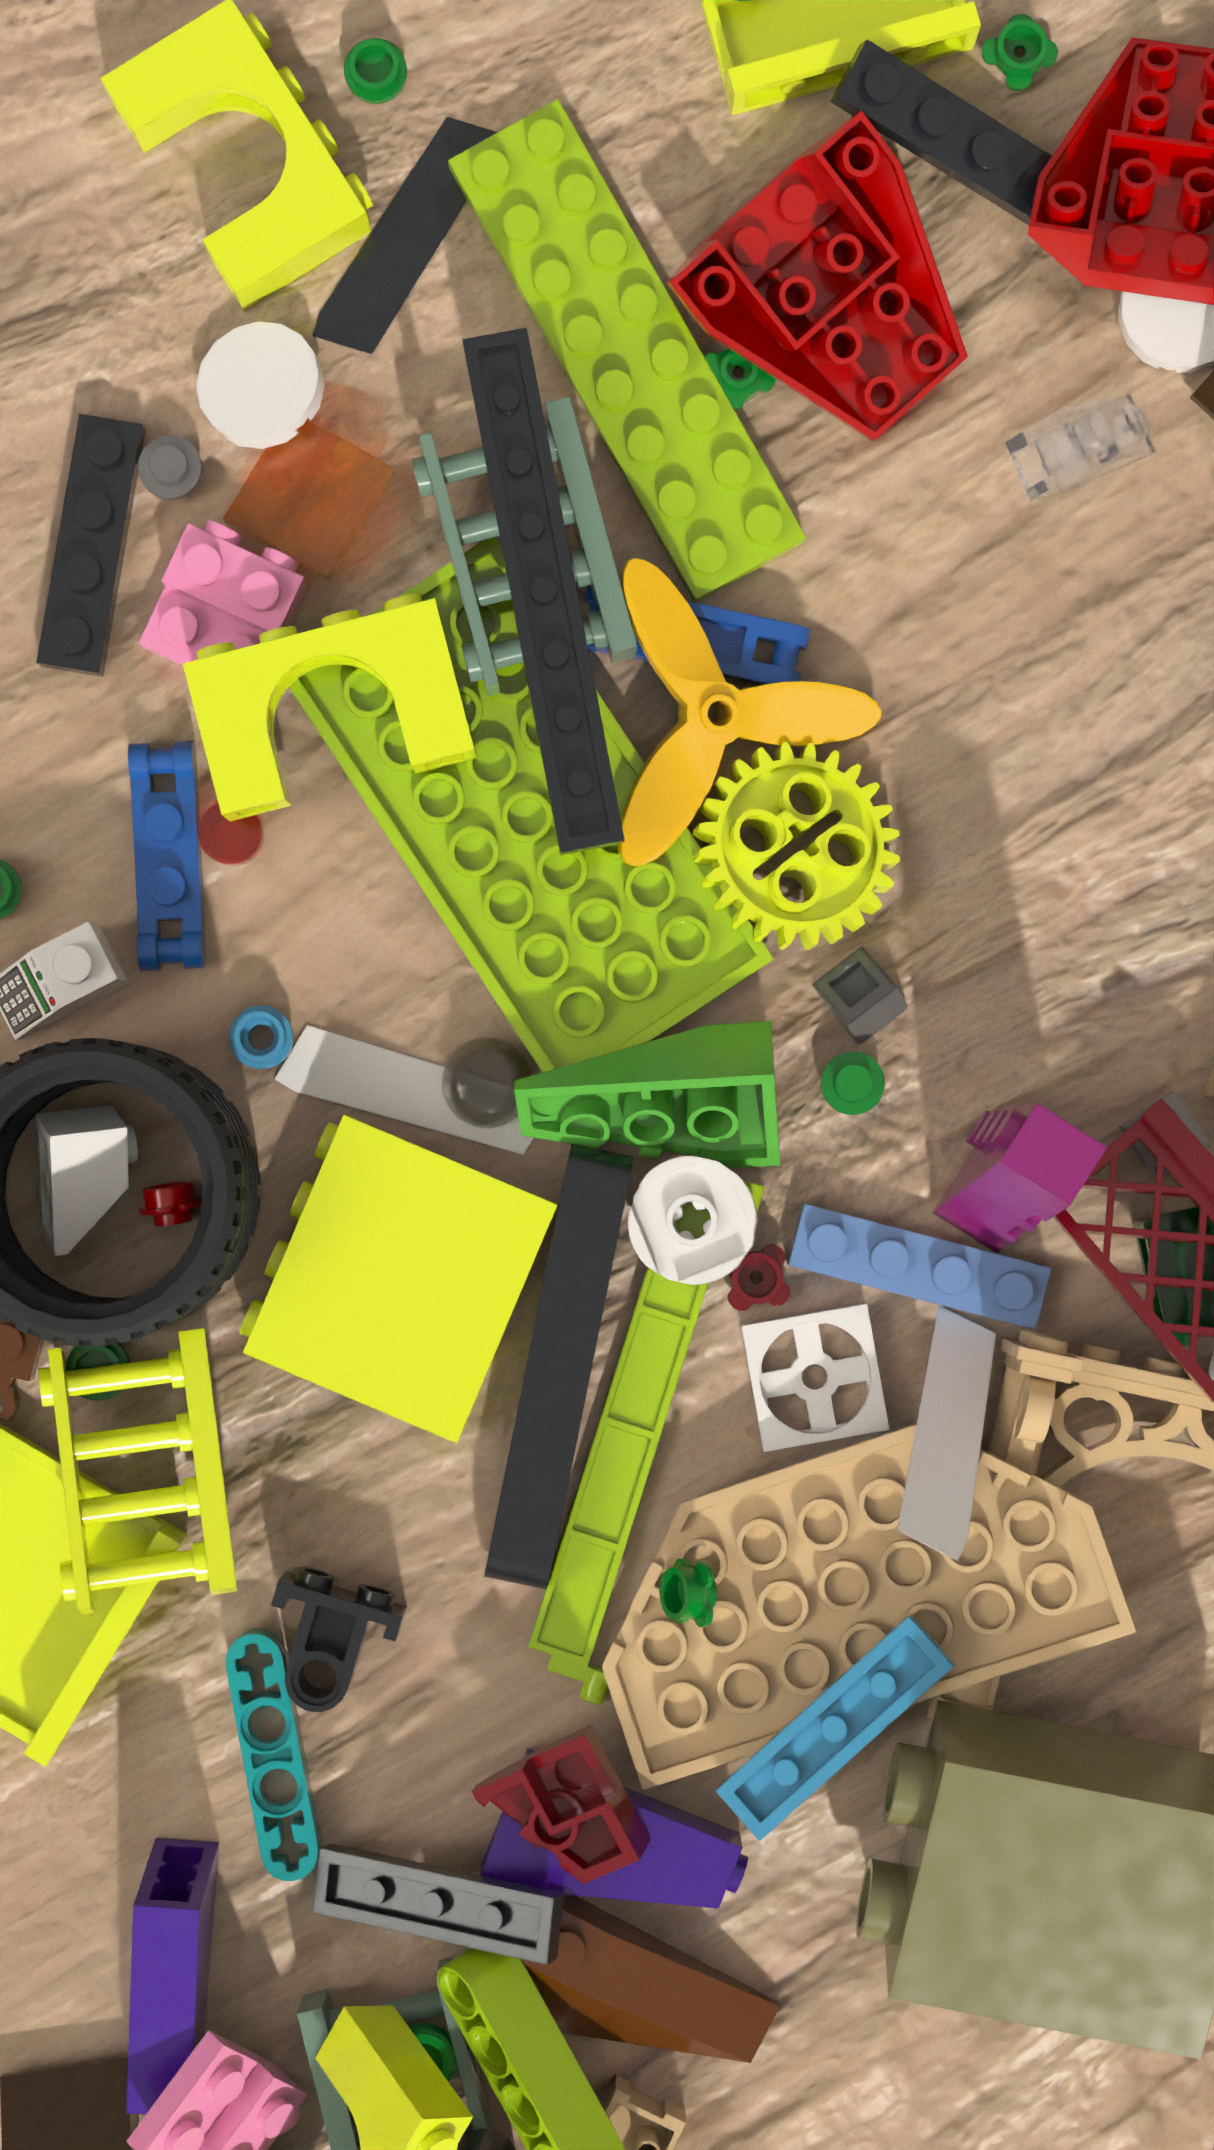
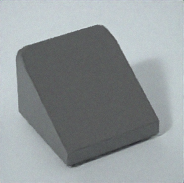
[812,946,907,1044]

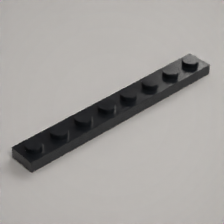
[462,327,625,855]

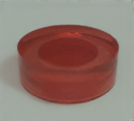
[198,803,264,866]

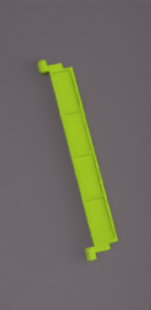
[528,1180,765,1705]

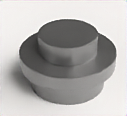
[138,435,203,500]

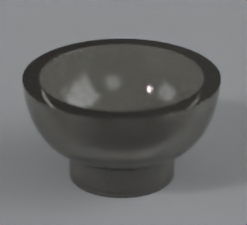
[442,1037,532,1128]

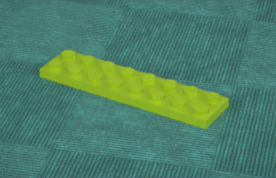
[448,99,806,603]

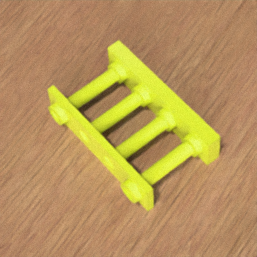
[38,1328,238,1614]

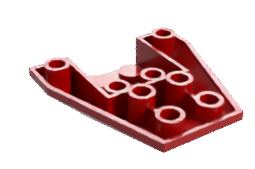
[1028,37,1214,305]
[667,111,968,441]

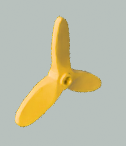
[618,558,882,866]

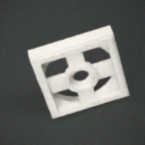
[741,1303,890,1452]

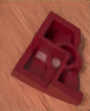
[471,1725,651,1884]

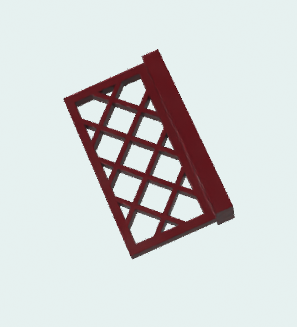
[1053,1098,1214,1403]

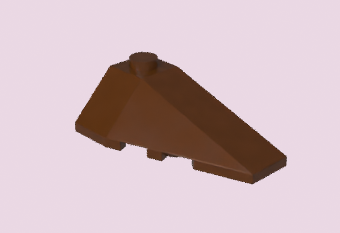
[521,1894,780,2063]

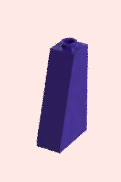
[479,1748,748,1909]
[126,1838,219,2115]

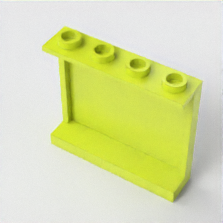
[699,0,981,116]
[239,1115,558,1443]
[0,1423,187,1767]

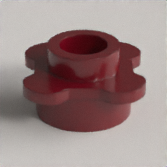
[727,1244,790,1311]

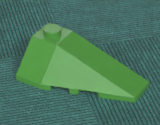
[514,1021,780,1168]

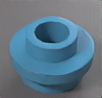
[229,1005,294,1069]

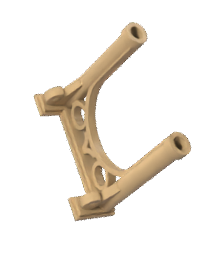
[926,1330,1214,1721]

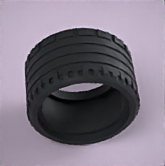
[0,1038,261,1346]

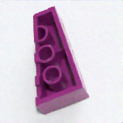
[933,1103,1107,1254]

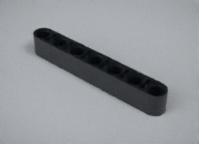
[484,1144,634,1590]

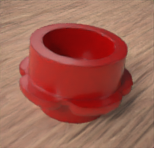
[139,1181,202,1227]

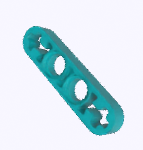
[226,1629,321,1881]

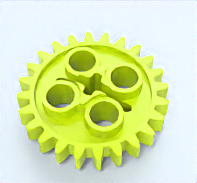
[693,742,900,950]

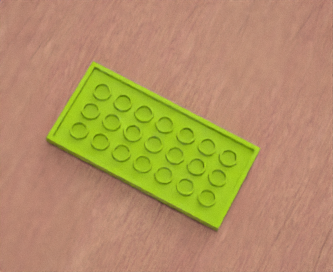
[289,537,774,1072]

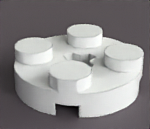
[628,1156,758,1285]

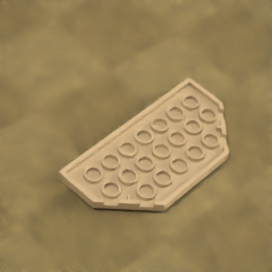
[602,1423,1137,1790]

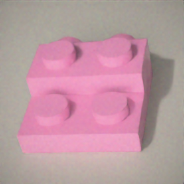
[138,520,309,666]
[126,2030,308,2150]

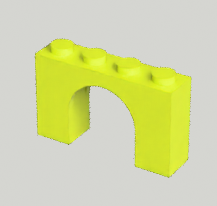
[100,0,373,311]
[182,594,477,822]
[315,2005,473,2150]

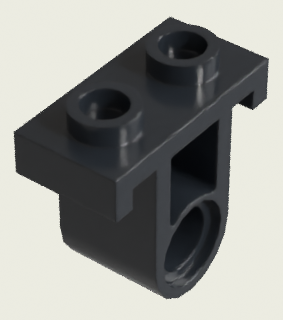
[271,1566,407,1712]

